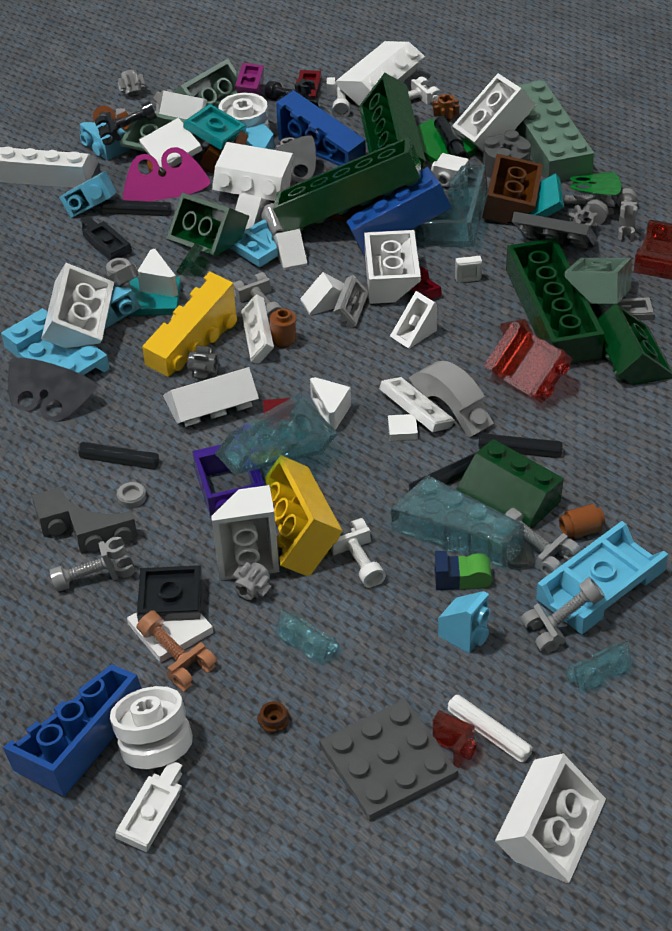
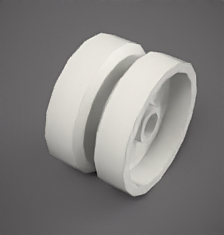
[218,93,269,143]
[110,686,193,769]

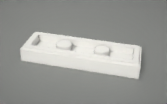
[241,294,274,364]
[379,377,454,432]

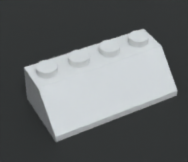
[335,41,425,105]
[0,147,99,188]

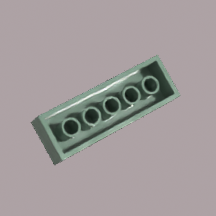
[515,81,594,181]

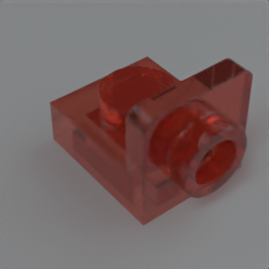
[433,710,478,768]

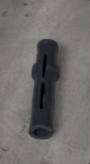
[434,116,469,159]

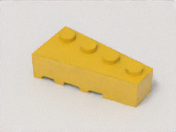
[142,271,237,377]
[265,455,343,576]

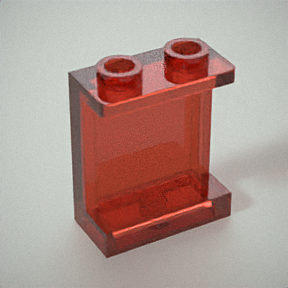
[633,220,672,280]
[483,321,573,404]

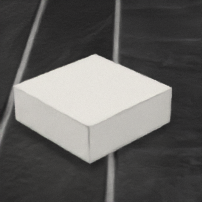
[455,256,482,283]
[388,414,418,441]

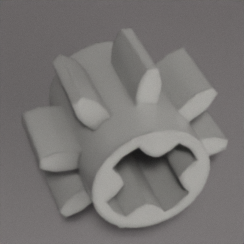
[118,70,145,96]
[567,205,597,227]
[232,562,271,600]

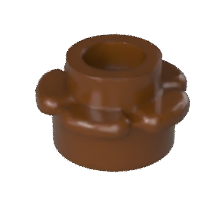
[257,701,290,733]

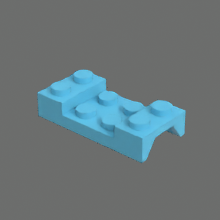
[1,308,110,375]
[536,521,668,635]

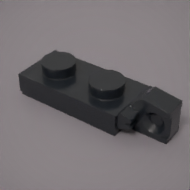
[80,216,132,260]

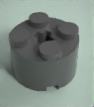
[483,130,531,179]

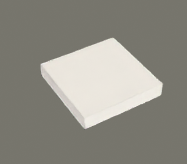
[159,91,207,119]
[139,118,202,173]
[127,612,213,663]

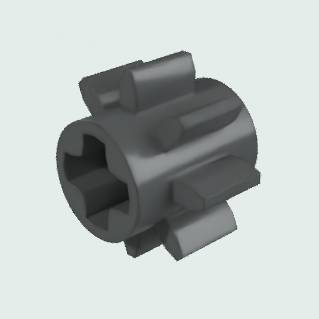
[187,346,219,378]

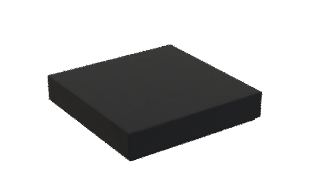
[137,565,202,622]

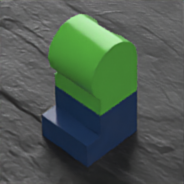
[434,551,492,590]

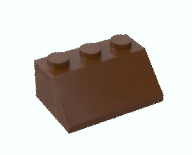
[482,154,543,224]

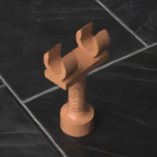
[136,610,217,692]

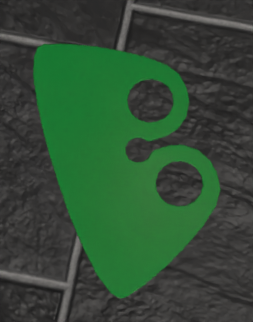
[570,172,621,195]

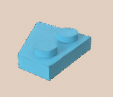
[229,219,279,267]

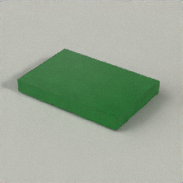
[417,119,478,164]

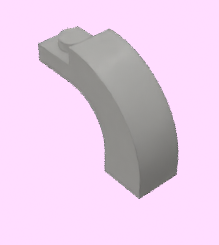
[409,361,494,437]

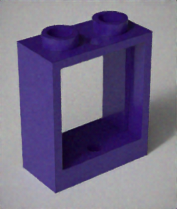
[192,439,265,517]

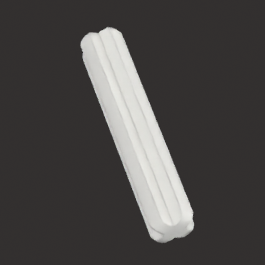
[448,695,532,762]

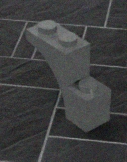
[32,487,138,553]

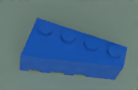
[276,90,366,166]
[346,167,451,254]
[3,664,142,796]

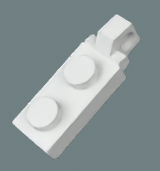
[115,761,182,852]

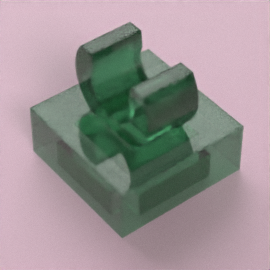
[176,243,209,276]

